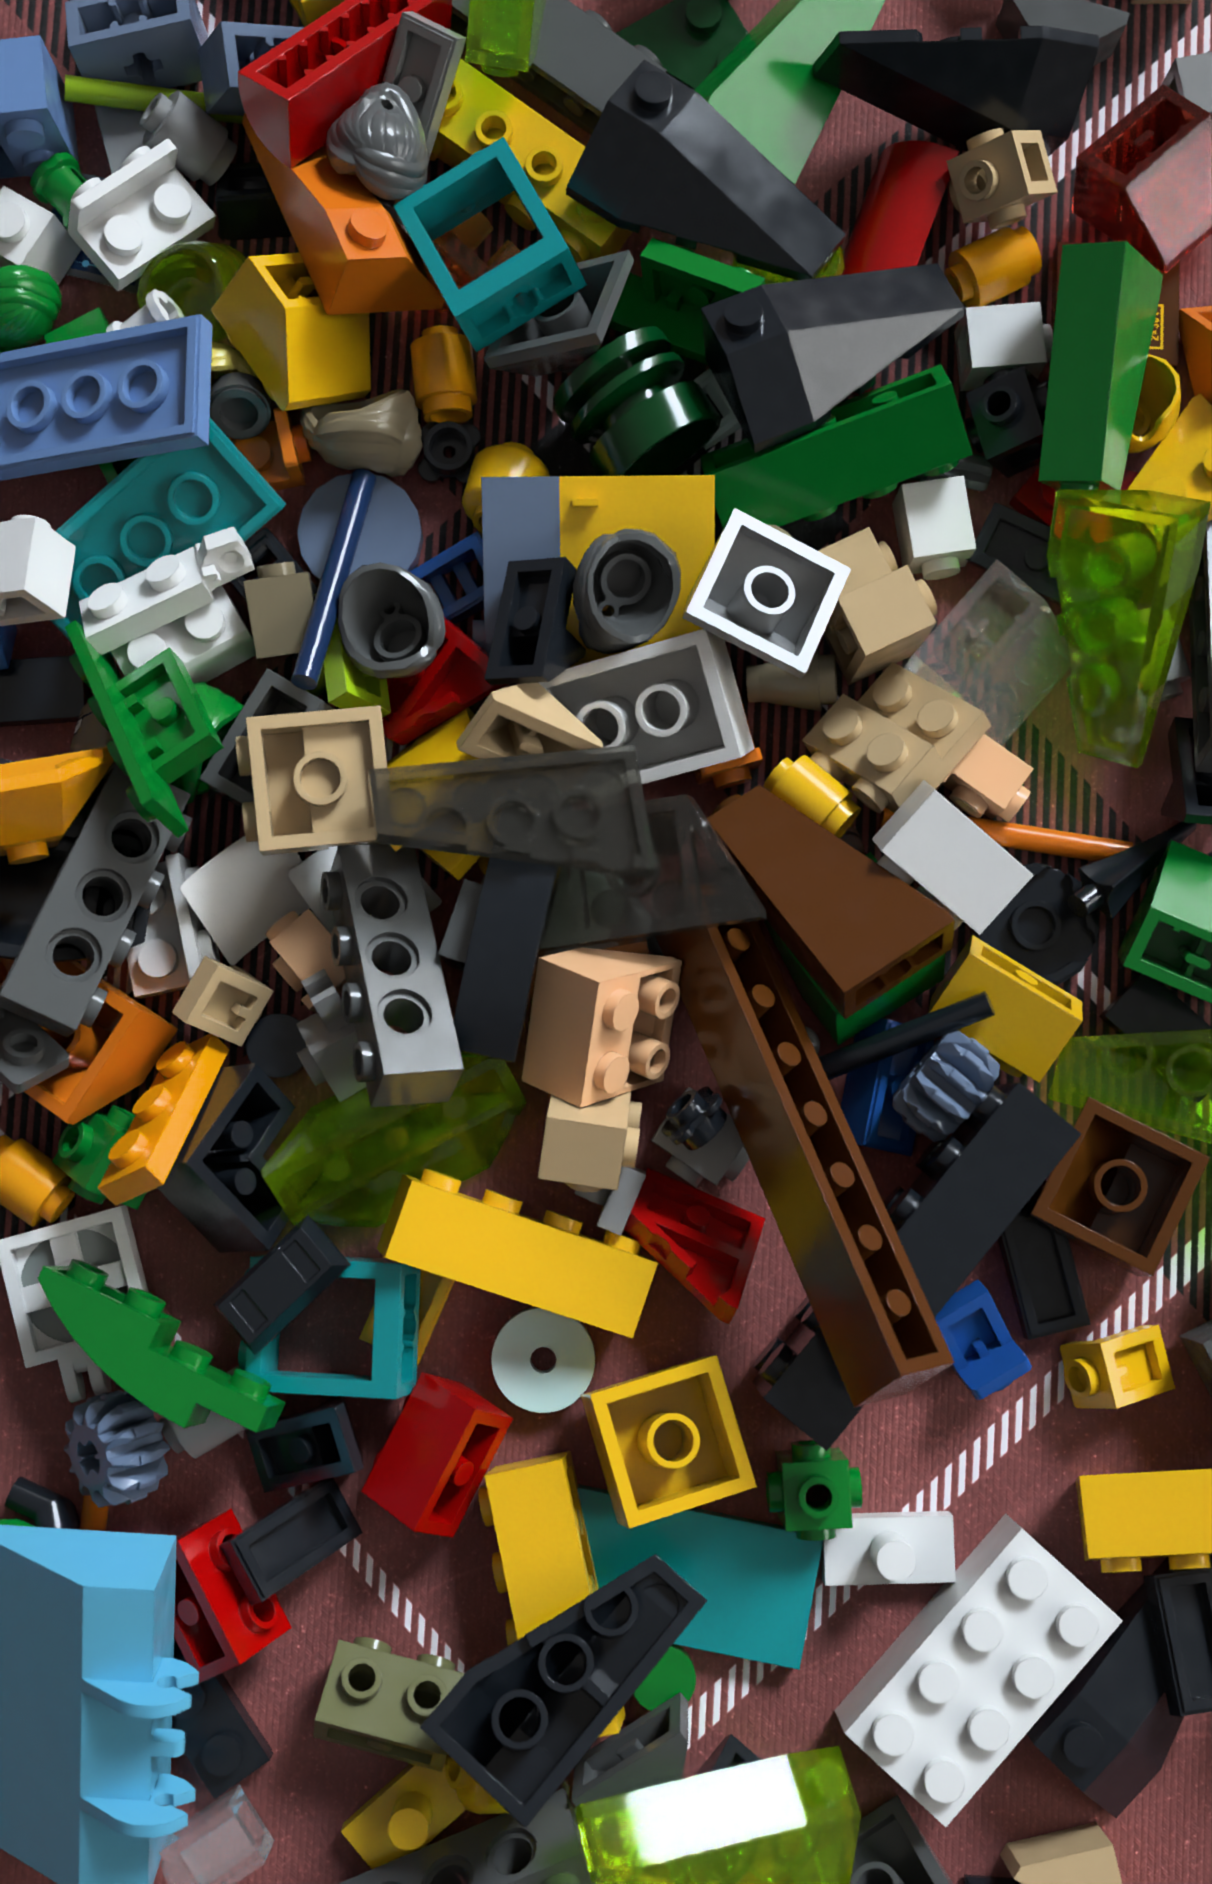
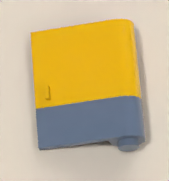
[473,475,715,668]

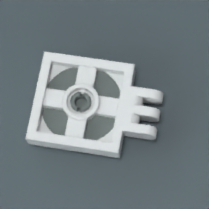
[0,1205,149,1403]

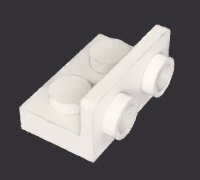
[68,139,216,292]
[127,853,220,999]

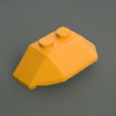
[0,746,114,865]

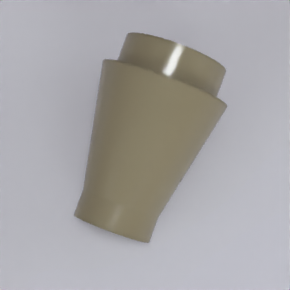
[746,648,837,712]

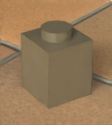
[243,561,314,659]

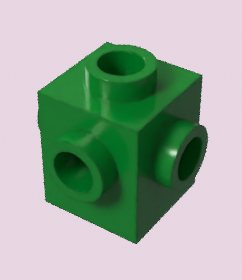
[52,1105,147,1210]
[766,1440,862,1541]

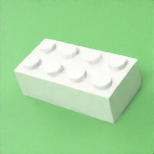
[835,1513,1123,1827]

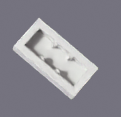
[821,1511,956,1586]

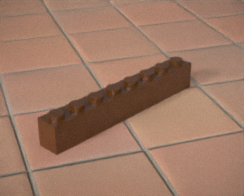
[652,883,955,1408]

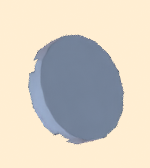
[297,474,423,581]

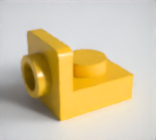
[1060,1324,1175,1409]

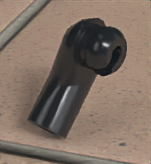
[4,1476,80,1529]

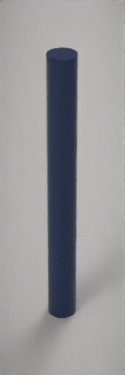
[291,469,376,690]

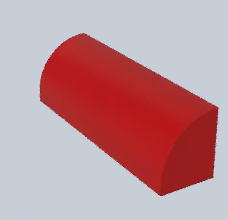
[237,0,452,168]
[835,140,959,396]

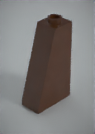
[706,785,955,1019]

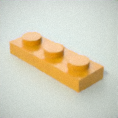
[98,1034,230,1206]

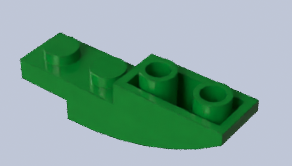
[37,1259,286,1433]

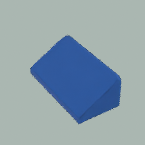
[841,1018,934,1157]

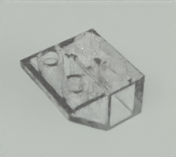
[904,559,1079,746]

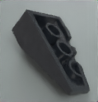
[813,26,1099,157]
[566,60,846,280]
[701,263,965,453]
[420,1554,708,1828]
[1027,1555,1212,1818]

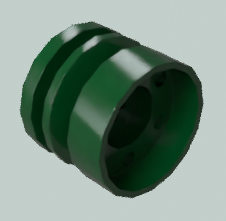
[553,326,722,476]

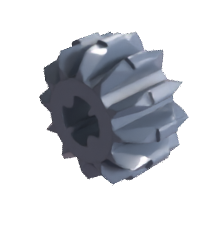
[892,1030,1000,1142]
[64,1390,170,1508]

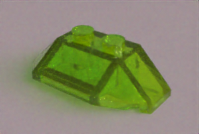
[261,1051,527,1227]

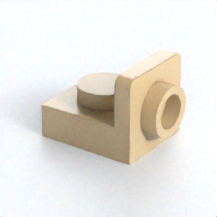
[172,956,274,1047]

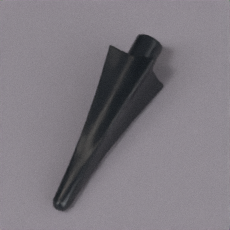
[1068,822,1197,920]

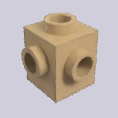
[946,128,1058,230]

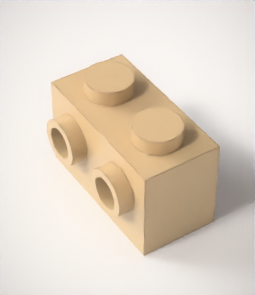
[538,1091,642,1192]

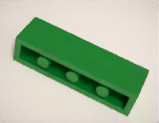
[700,364,973,529]

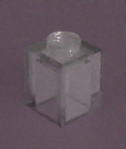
[159,1785,275,1884]

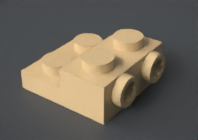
[802,662,991,813]
[236,705,395,856]

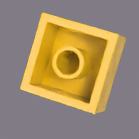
[580,1355,757,1529]

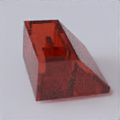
[1072,84,1212,274]

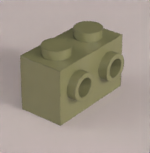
[313,1637,465,1772]

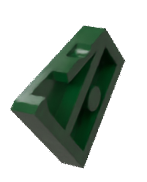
[615,0,748,90]

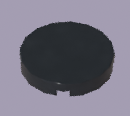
[969,863,1099,985]

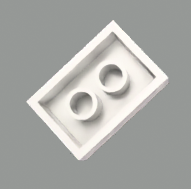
[540,629,754,804]

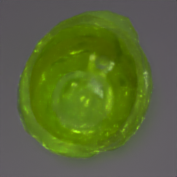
[136,240,246,342]

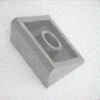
[682,508,851,679]

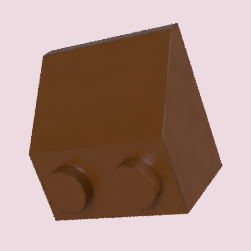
[1030,1097,1210,1276]

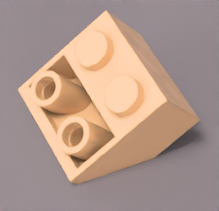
[522,947,682,1108]

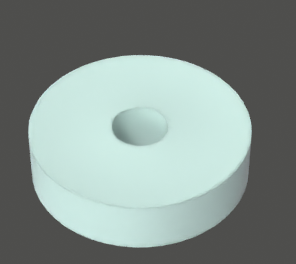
[491,1307,595,1413]

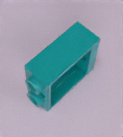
[393,137,587,352]
[238,1255,421,1399]

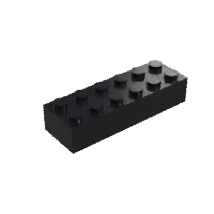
[752,1082,1082,1451]

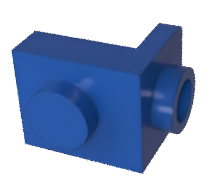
[935,1279,1032,1400]

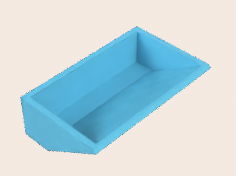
[0,1525,199,1884]

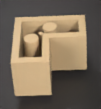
[818,527,937,685]

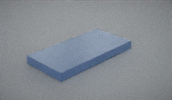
[0,314,213,481]

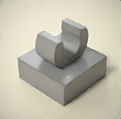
[574,1166,646,1236]

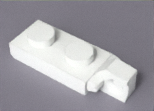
[79,526,255,655]

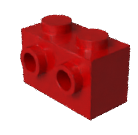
[361,1372,513,1537]
[174,1508,292,1683]

